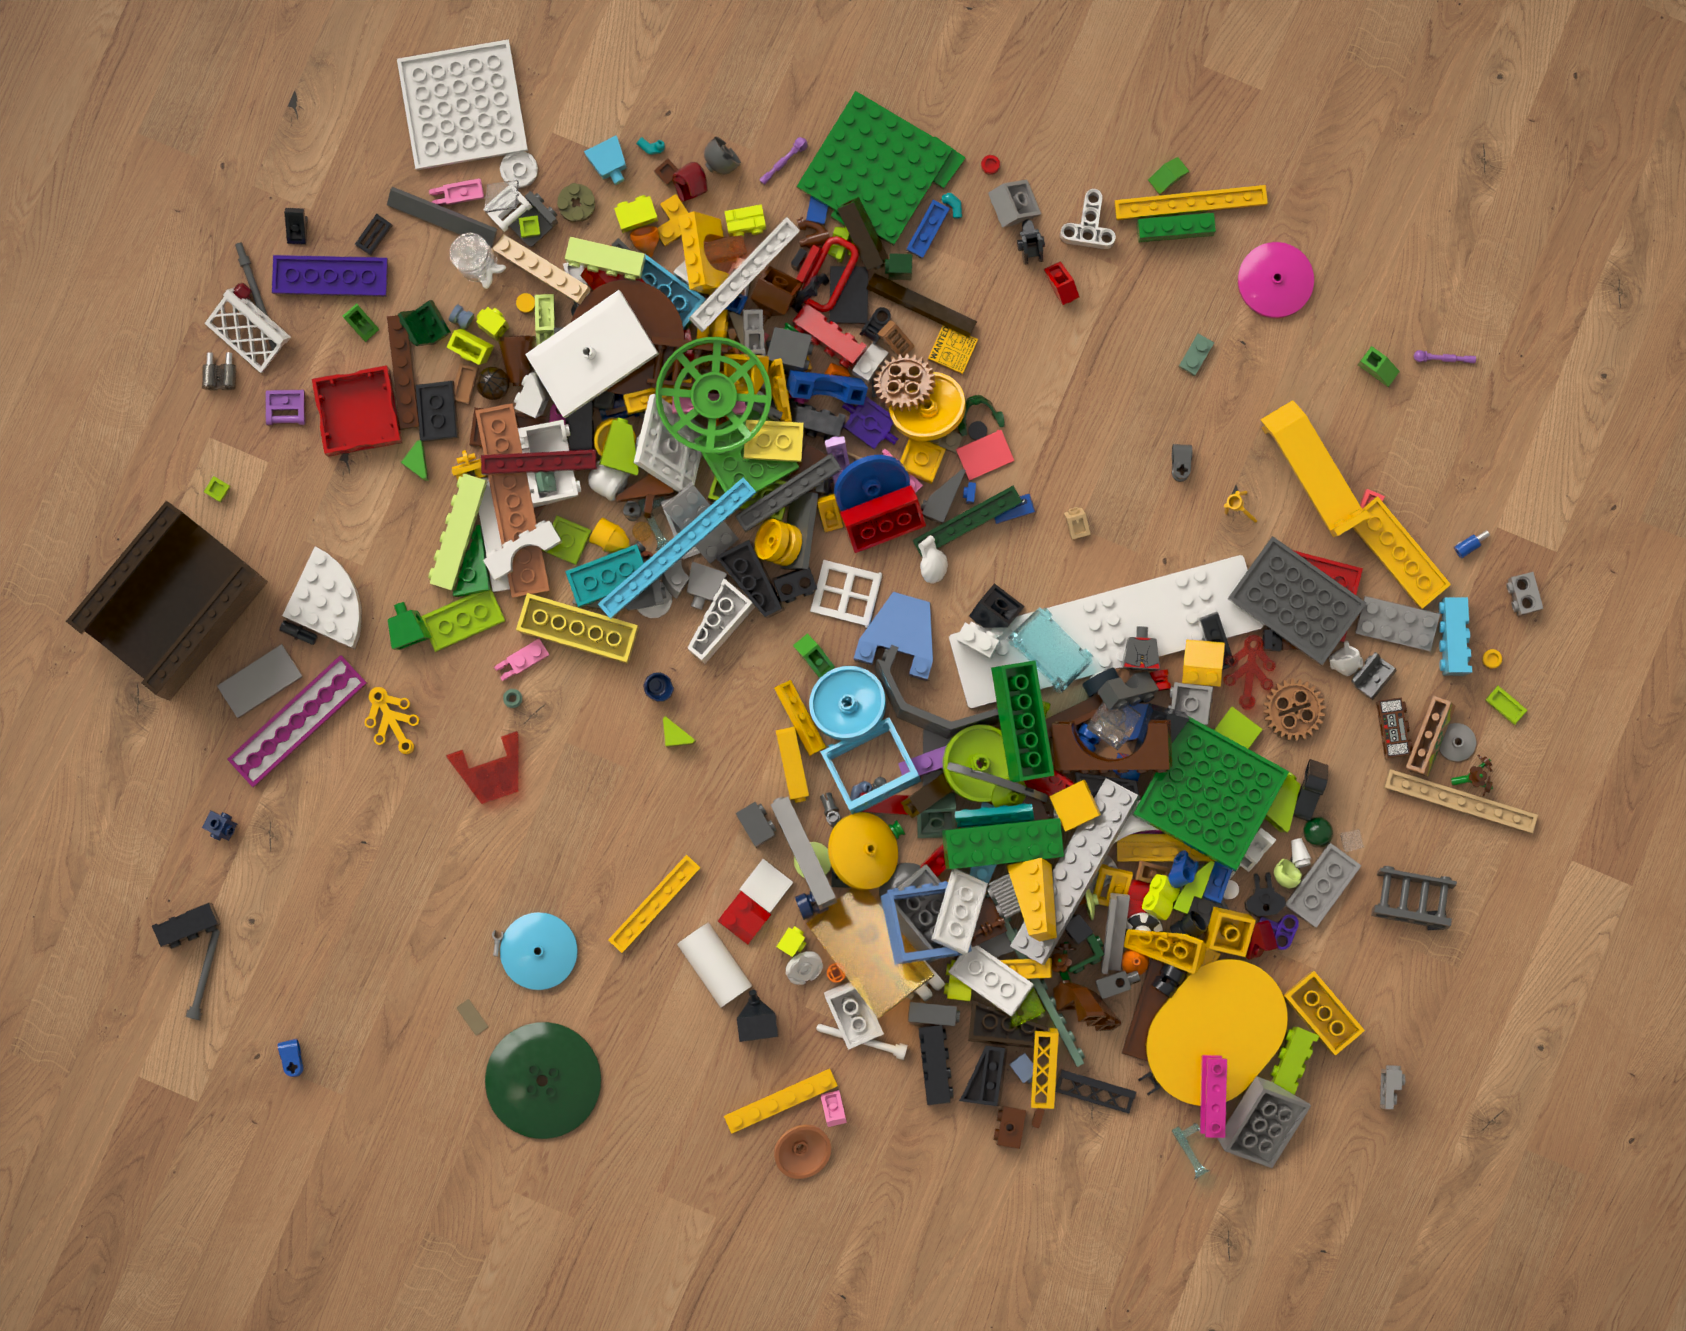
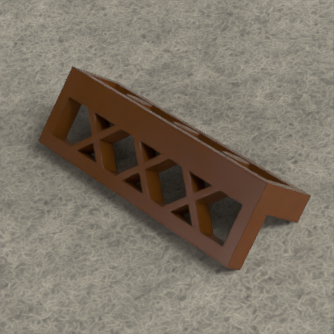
[1045,694,1109,739]

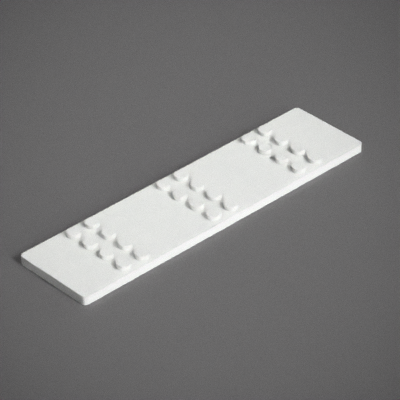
[949,555,1263,709]

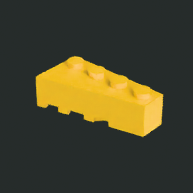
[1007,858,1057,942]

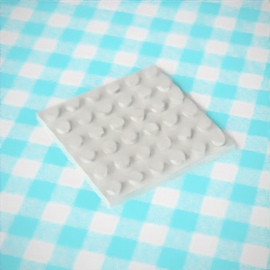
[397,39,528,170]

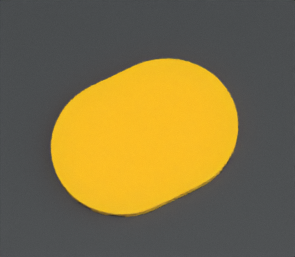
[1146,959,1288,1106]

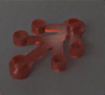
[1223,635,1276,710]

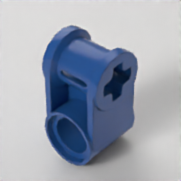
[1168,850,1199,888]
[278,1038,303,1077]

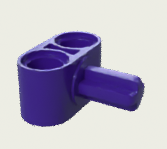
[1259,914,1299,950]

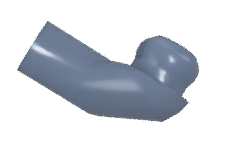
[850,781,872,801]

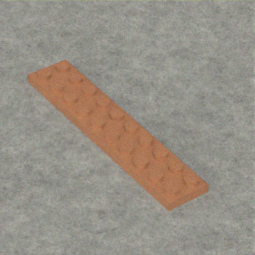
[475,403,550,598]

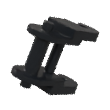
[1138,1071,1161,1095]

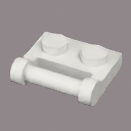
[483,184,533,232]

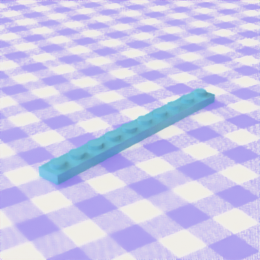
[598,477,757,619]

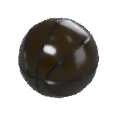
[476,367,509,400]

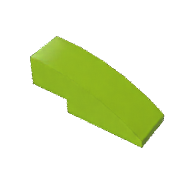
[1173,861,1215,914]

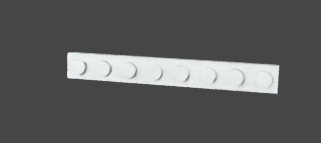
[689,217,800,332]

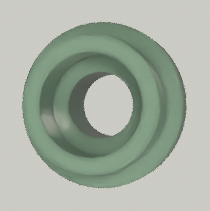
[503,689,522,708]

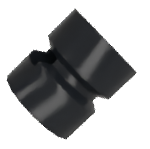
[1170,911,1207,938]
[1151,963,1187,998]

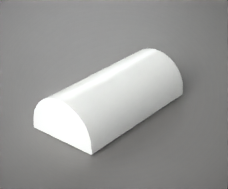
[677,922,752,1008]

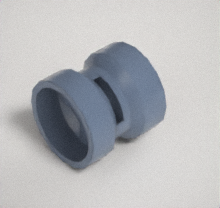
[448,304,475,330]

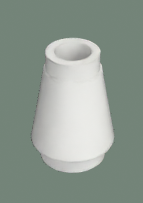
[1291,838,1311,868]

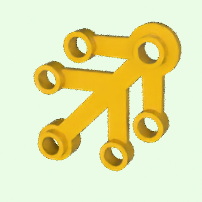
[364,687,420,755]

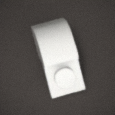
[1240,828,1276,872]

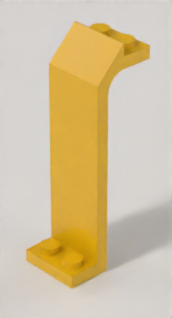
[1260,400,1370,537]

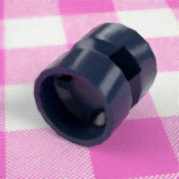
[795,890,829,920]

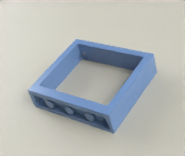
[881,881,972,965]

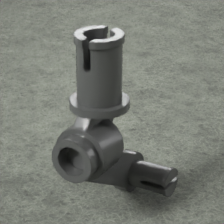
[820,792,842,827]

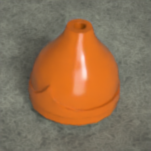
[630,226,659,257]
[1121,949,1150,976]

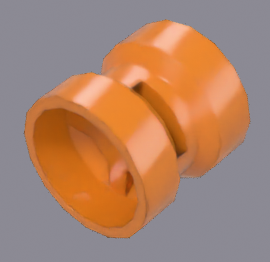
[827,963,846,983]

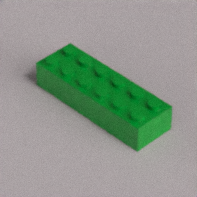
[991,660,1054,782]
[942,818,1064,869]

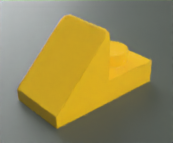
[817,494,843,532]

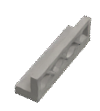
[1101,893,1130,974]

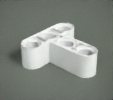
[1060,189,1116,249]

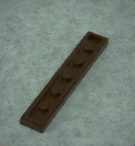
[866,273,977,337]

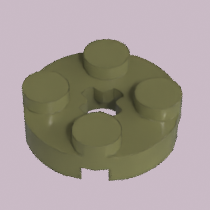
[557,183,595,222]

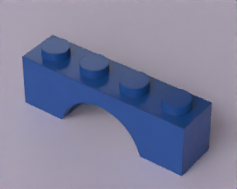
[786,370,868,405]

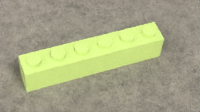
[428,474,488,590]

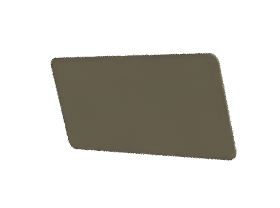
[457,999,488,1035]

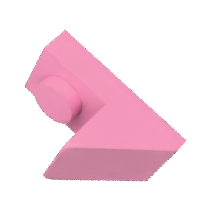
[821,1090,847,1127]

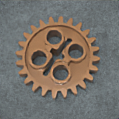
[873,353,936,412]
[1263,678,1326,741]

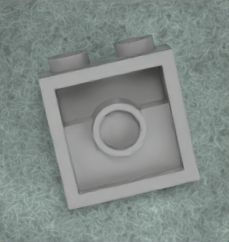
[1168,682,1214,726]
[1380,1065,1405,1109]

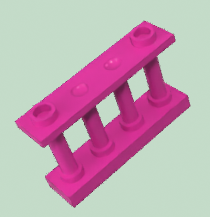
[1200,1055,1227,1138]

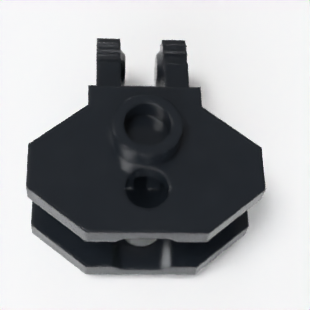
[1017,219,1045,265]
[1244,872,1286,917]

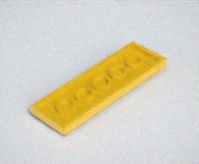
[1353,496,1451,609]

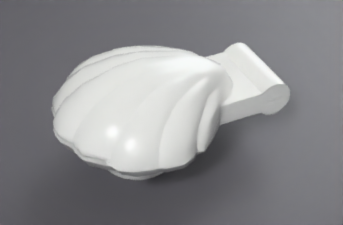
[918,535,948,584]

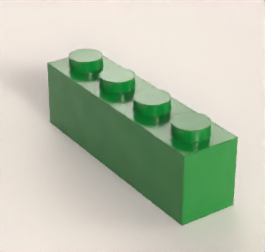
[1136,213,1216,242]

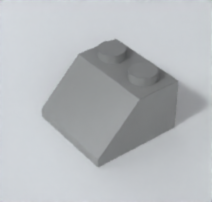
[988,180,1041,227]

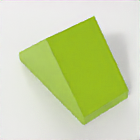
[663,716,696,747]

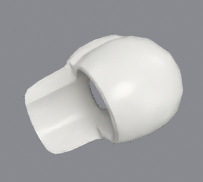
[588,461,630,501]

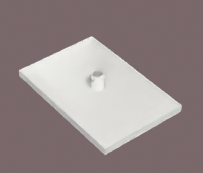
[525,290,659,418]

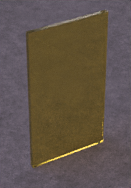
[806,888,935,1019]

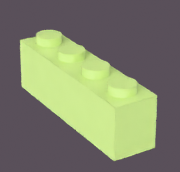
[565,237,646,280]

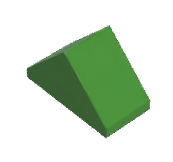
[1148,157,1189,195]
[343,303,379,342]
[401,440,428,481]

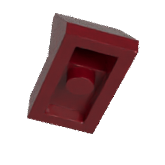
[1246,920,1278,960]

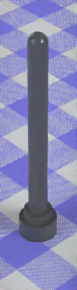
[185,929,220,1021]

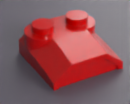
[718,891,772,945]

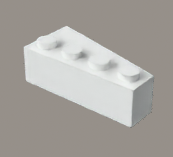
[688,579,755,664]

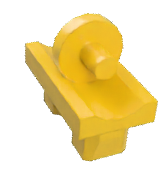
[451,450,486,480]

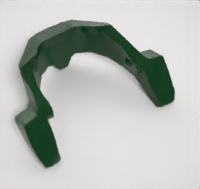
[957,395,1005,436]

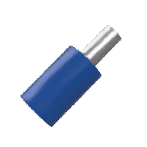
[1454,530,1490,559]

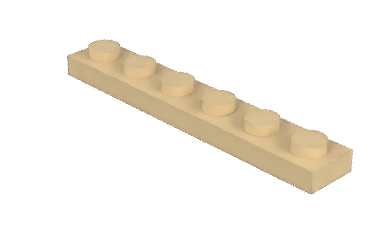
[493,234,591,304]

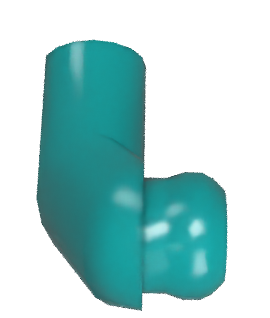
[942,193,962,219]

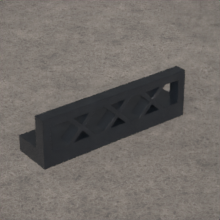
[1055,1069,1137,1114]

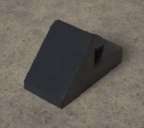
[284,208,308,244]

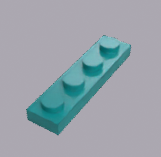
[955,803,1034,828]

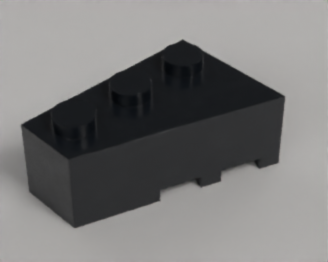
[1133,703,1190,753]
[152,903,221,949]

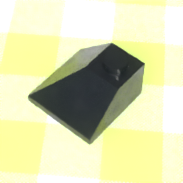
[969,583,1025,628]

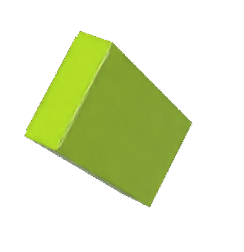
[1485,686,1527,725]

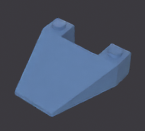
[854,592,933,681]

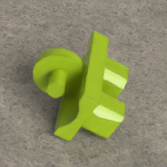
[828,226,855,263]

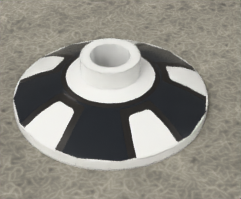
[1125,913,1163,936]

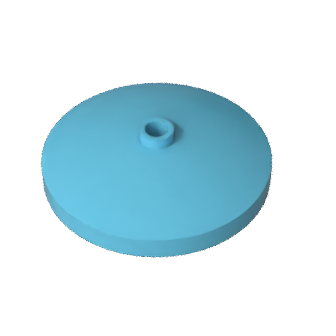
[809,666,886,741]
[500,912,578,990]

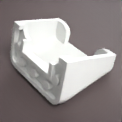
[518,420,581,507]

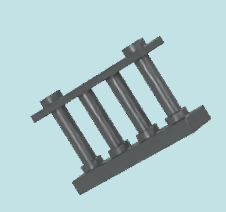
[1371,866,1457,930]

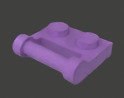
[266,390,306,425]

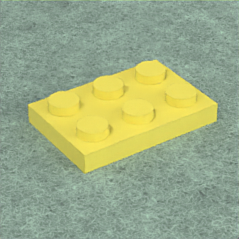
[744,420,803,462]

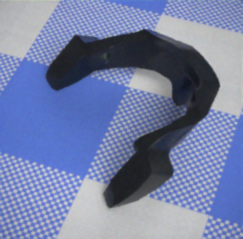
[791,273,829,313]

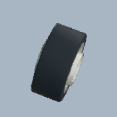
[1082,667,1120,697]

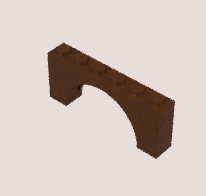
[1052,720,1173,773]

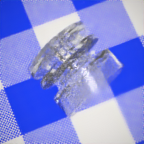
[450,233,497,282]

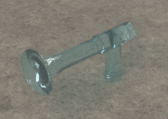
[638,496,669,551]
[1172,1123,1210,1180]

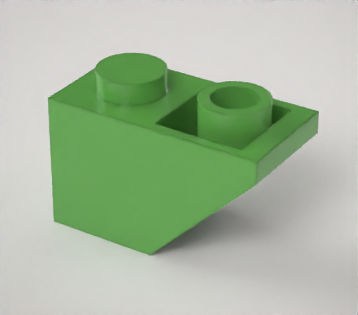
[1358,346,1400,387]

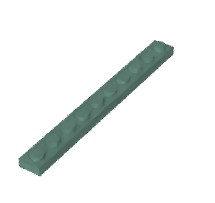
[985,894,1085,1067]

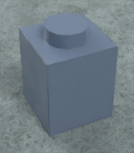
[1009,1053,1038,1084]

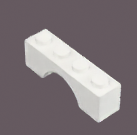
[483,520,562,581]

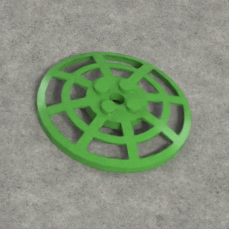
[656,337,772,453]

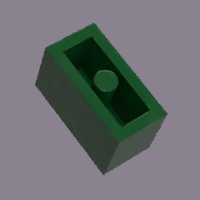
[885,253,912,280]

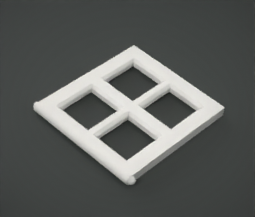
[810,560,882,628]

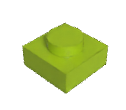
[519,215,541,238]
[204,476,231,502]

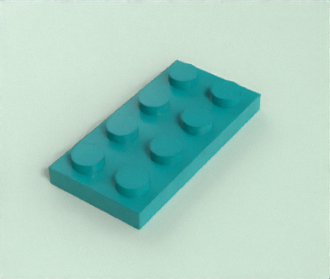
[565,544,644,608]

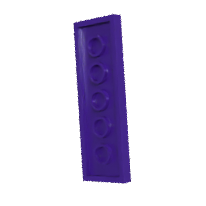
[272,255,388,297]

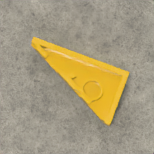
[768,358,792,422]

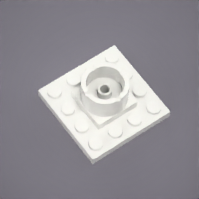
[634,394,707,492]

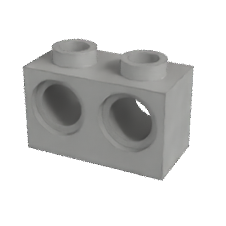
[1506,572,1544,616]

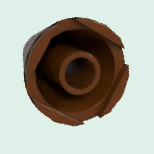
[498,335,536,386]

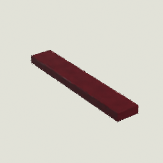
[481,450,597,475]

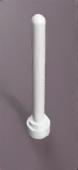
[816,1024,908,1060]

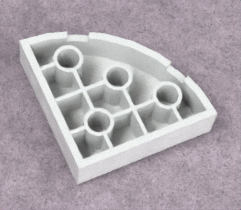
[282,546,362,649]

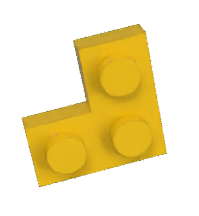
[658,194,688,247]

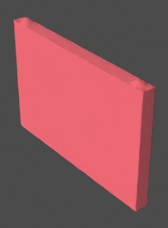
[956,430,1014,480]

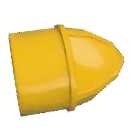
[589,517,630,554]

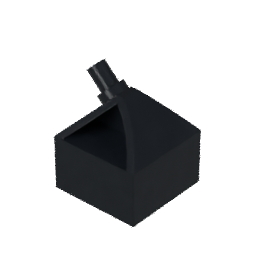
[737,990,779,1042]

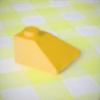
[724,354,769,394]

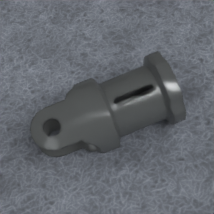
[623,501,641,521]

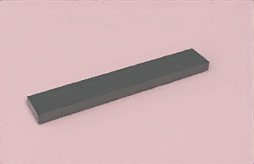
[387,187,498,247]
[735,453,842,532]

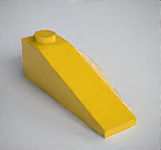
[1124,929,1206,975]

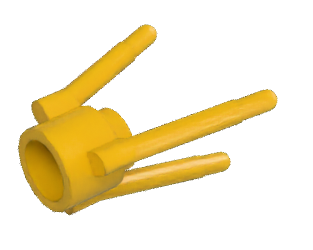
[1224,491,1257,523]

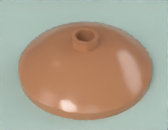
[774,1125,831,1179]

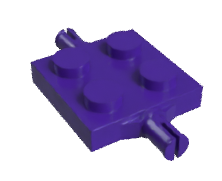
[842,396,899,450]

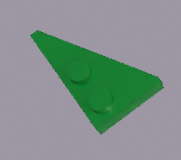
[453,525,490,597]

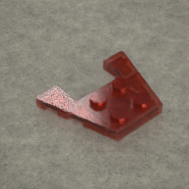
[446,731,519,804]

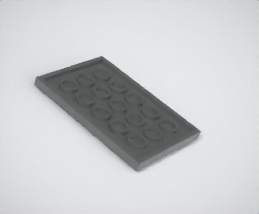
[1227,536,1366,666]

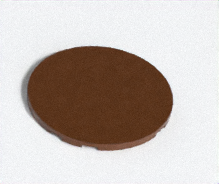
[571,280,684,395]

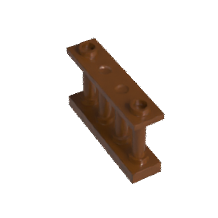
[646,336,728,394]

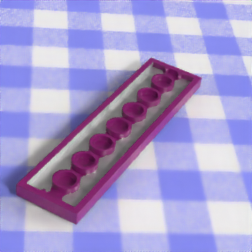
[227,655,367,788]

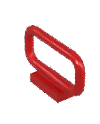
[796,236,859,312]

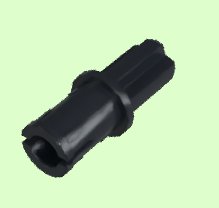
[279,620,318,645]

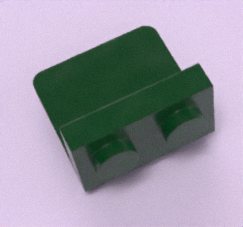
[398,300,451,346]
[1067,934,1105,974]

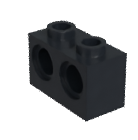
[772,567,817,603]
[1065,914,1093,944]

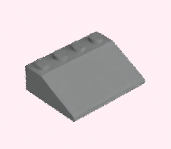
[879,864,945,964]
[1217,1076,1311,1168]

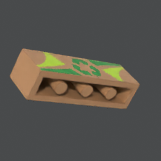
[1406,696,1456,777]

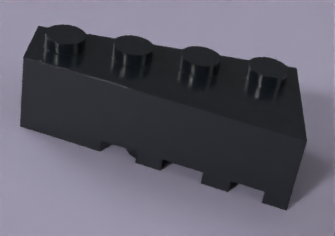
[715,540,785,618]

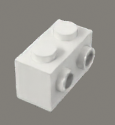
[956,622,1000,659]

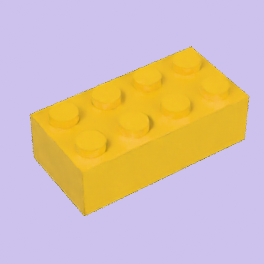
[1283,971,1365,1056]

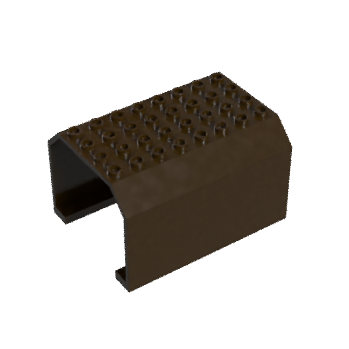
[66,500,268,701]

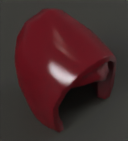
[672,162,708,202]

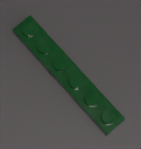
[913,485,1023,557]

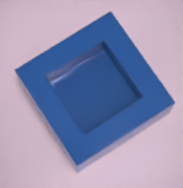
[963,482,976,504]

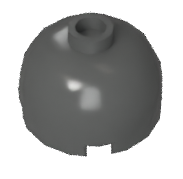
[704,136,741,175]

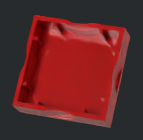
[312,365,403,457]

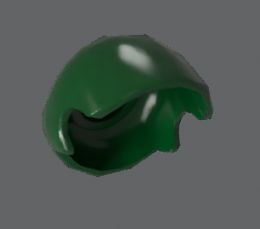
[1303,817,1334,847]

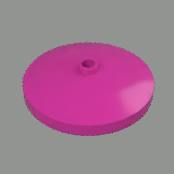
[1238,242,1314,318]

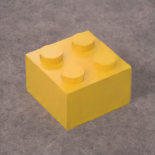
[1204,907,1256,957]

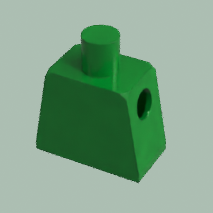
[388,602,432,650]

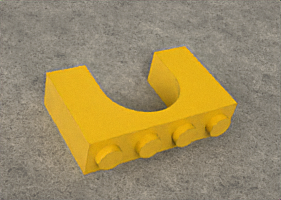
[679,211,729,295]

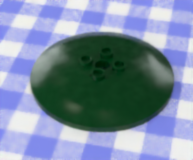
[485,1022,601,1139]

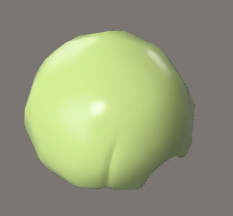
[1274,859,1302,889]

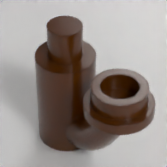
[797,217,830,248]

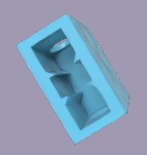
[584,136,627,185]

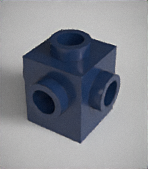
[202,810,237,841]

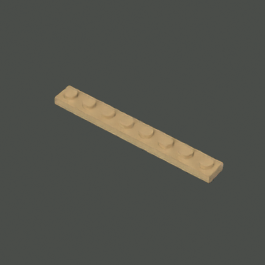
[1384,769,1538,834]

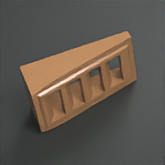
[877,320,915,358]

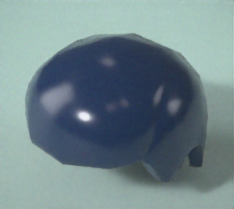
[643,672,674,702]

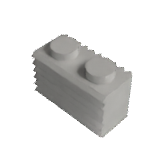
[987,873,1021,918]

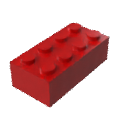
[840,485,926,553]

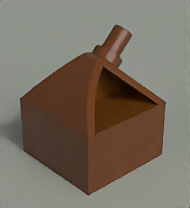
[751,266,803,326]

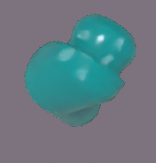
[636,137,665,155]

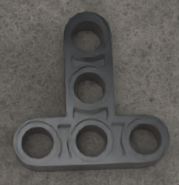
[1293,759,1328,822]

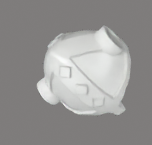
[1329,641,1363,676]

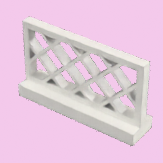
[205,288,291,373]

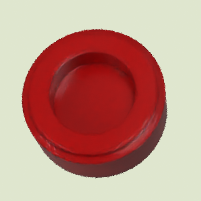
[981,155,1000,175]

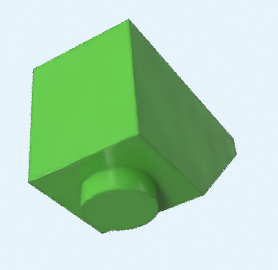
[793,633,835,678]

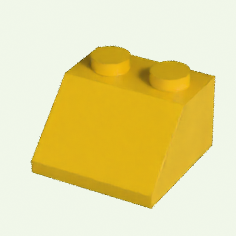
[1182,639,1225,687]

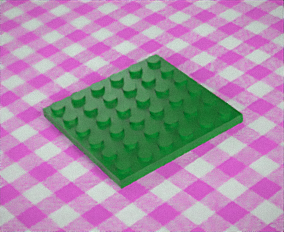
[796,91,953,246]
[1133,716,1289,872]

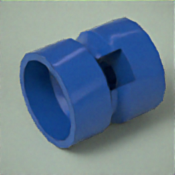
[1077,723,1104,752]

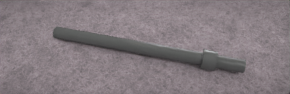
[235,242,277,350]

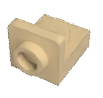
[1064,507,1091,540]

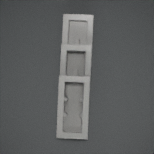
[743,309,765,388]

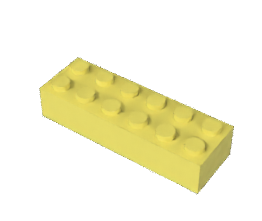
[516,593,639,664]

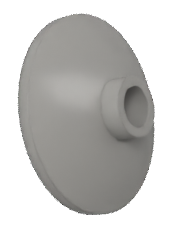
[1439,723,1476,762]

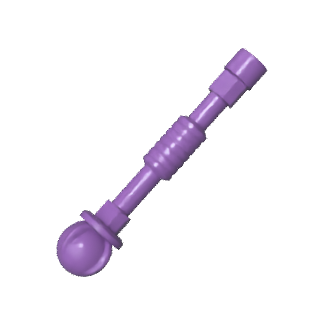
[759,137,808,185]
[1414,350,1476,363]

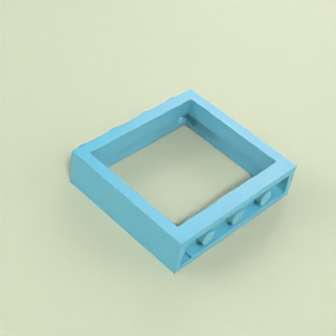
[821,717,921,814]

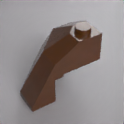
[1053,980,1121,1031]

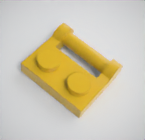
[1093,864,1133,907]

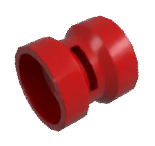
[1149,669,1171,691]

